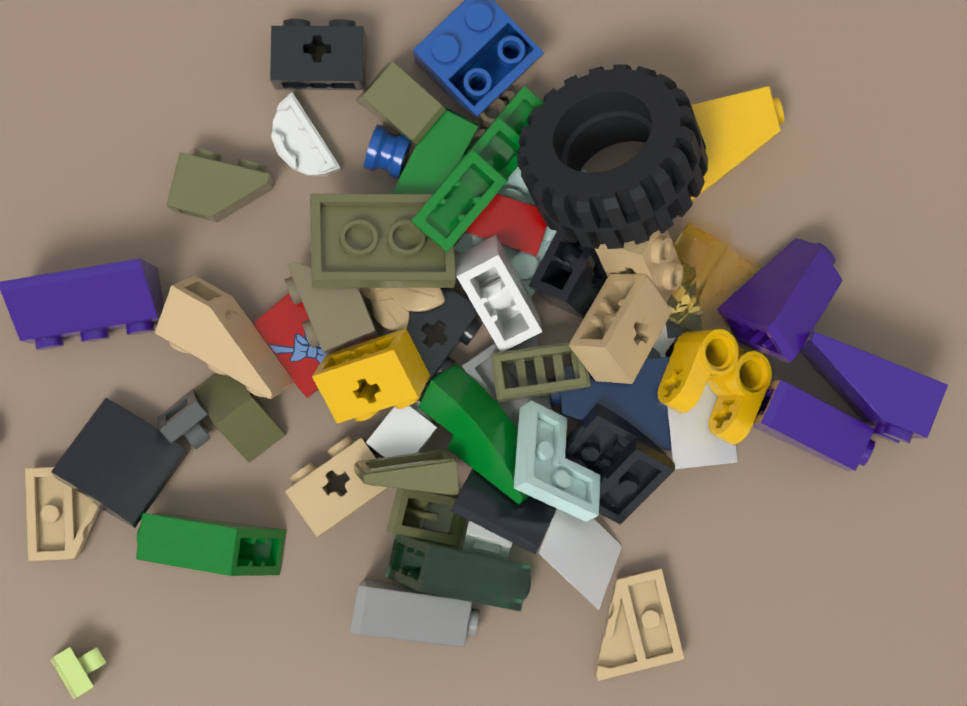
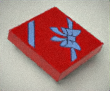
[252,294,377,398]

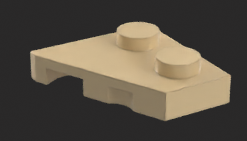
[25,467,101,561]
[595,567,685,681]

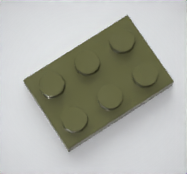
[310,194,456,288]

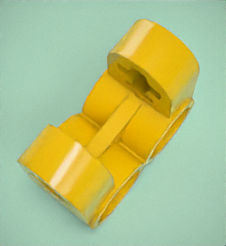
[657,329,772,445]

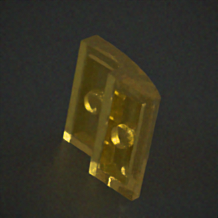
[667,222,762,335]

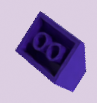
[0,258,164,350]

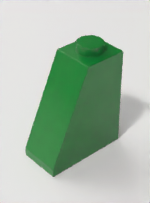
[136,513,286,576]

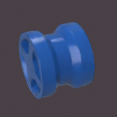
[364,124,412,179]

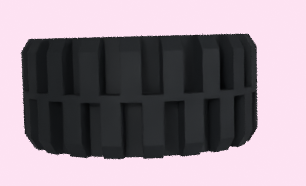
[517,64,708,249]

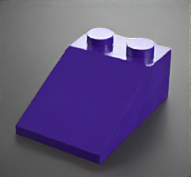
[800,331,948,444]

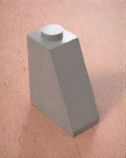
[350,578,480,648]

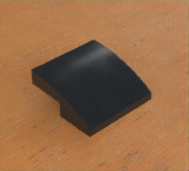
[51,398,188,528]
[565,403,675,525]
[451,468,557,554]

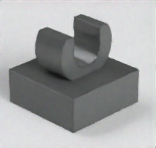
[157,390,211,450]

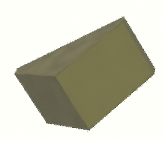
[356,61,446,145]
[194,373,286,463]
[387,489,465,546]

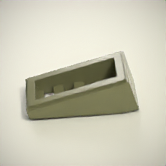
[490,342,591,403]
[354,449,459,495]

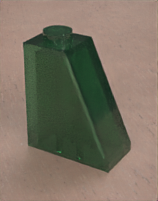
[386,534,531,612]

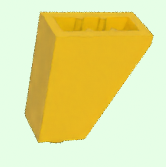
[691,86,784,202]

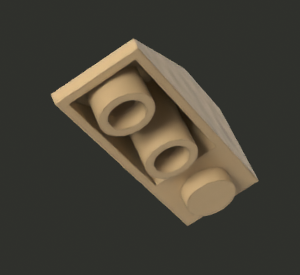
[155,275,294,399]

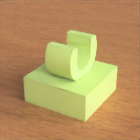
[50,647,106,700]

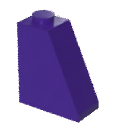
[717,238,843,363]
[752,380,875,471]

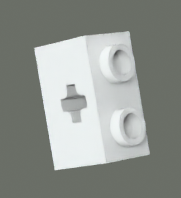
[455,235,542,352]

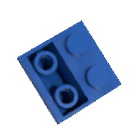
[413,0,544,117]

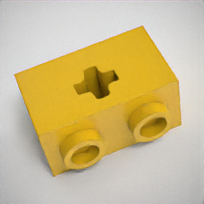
[312,328,430,423]

